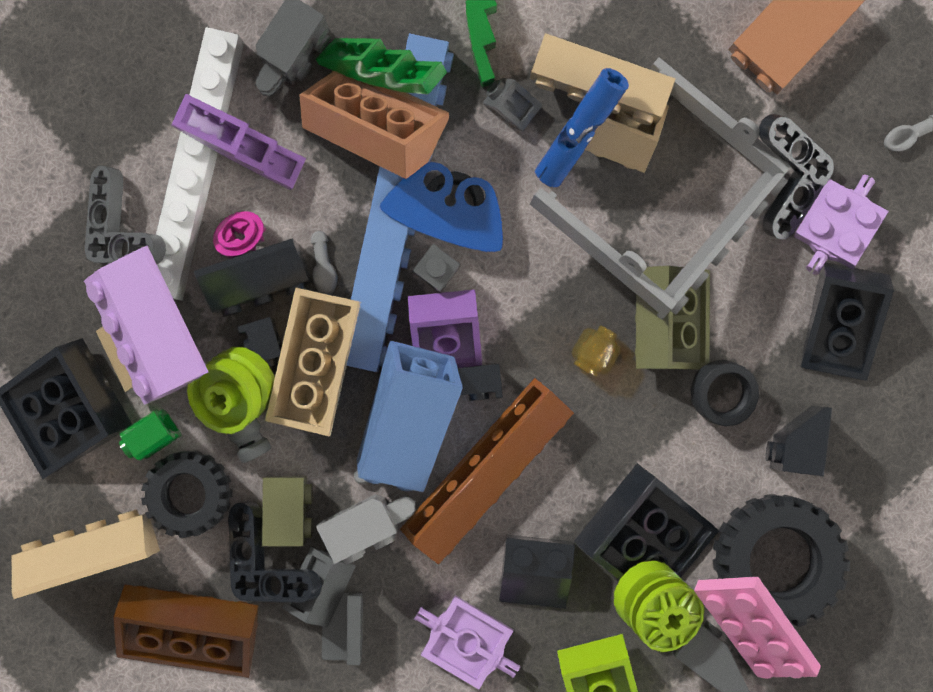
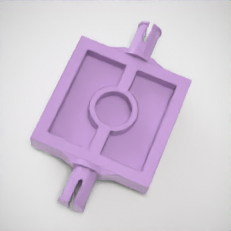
[794,175,889,275]
[414,595,520,689]

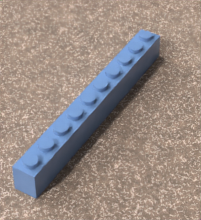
[347,33,454,372]

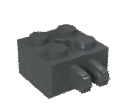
[255,0,331,97]

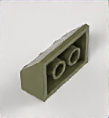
[635,266,710,370]

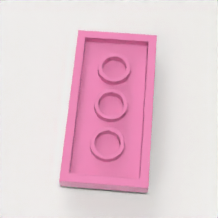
[694,577,821,679]

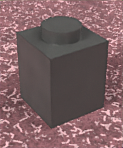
[413,244,460,293]

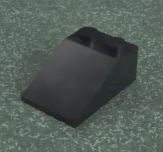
[800,262,894,381]

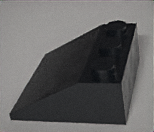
[0,338,133,479]
[573,463,719,580]

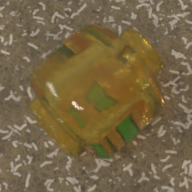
[571,325,621,377]

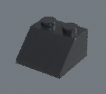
[765,406,832,477]
[499,534,575,609]

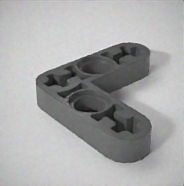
[85,165,166,264]

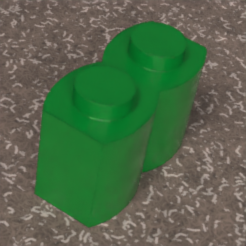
[119,409,182,461]

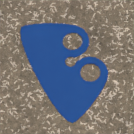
[380,162,503,252]

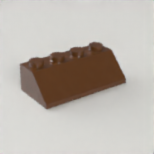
[114,584,258,678]

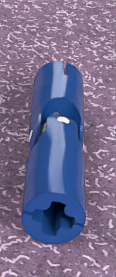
[535,68,629,187]

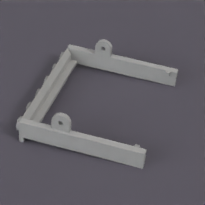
[530,57,791,320]

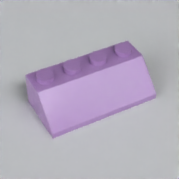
[84,246,208,405]

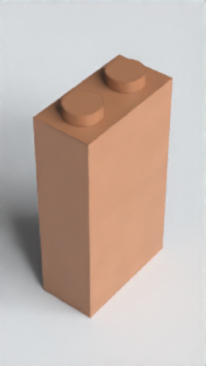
[728,0,865,94]

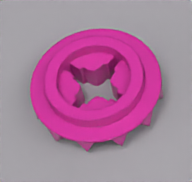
[213,211,266,259]

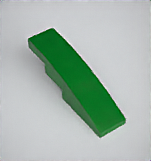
[465,0,497,88]
[316,38,447,95]

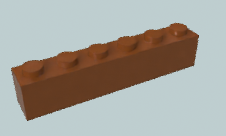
[400,378,574,565]

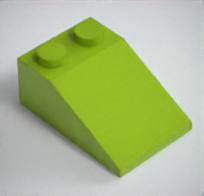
[557,634,638,692]

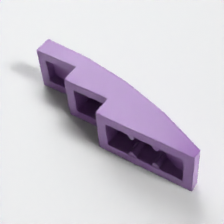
[171,94,306,190]

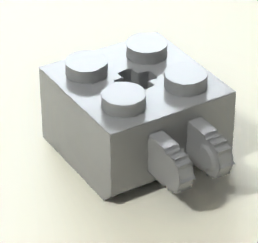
[316,494,416,565]

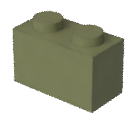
[262,476,313,546]

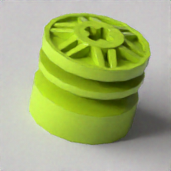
[614,560,705,652]

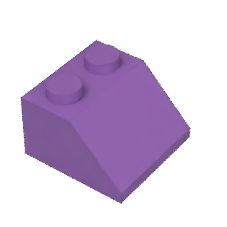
[408,289,483,368]

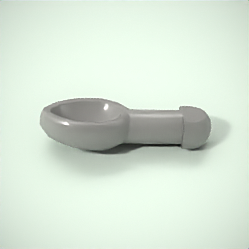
[884,115,933,151]
[311,231,338,295]

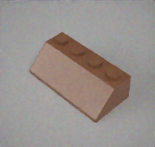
[300,71,449,179]

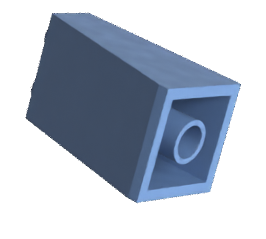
[356,341,463,492]

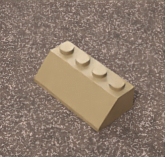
[530,33,676,125]
[265,288,361,436]
[12,509,160,599]

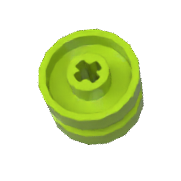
[187,347,275,434]

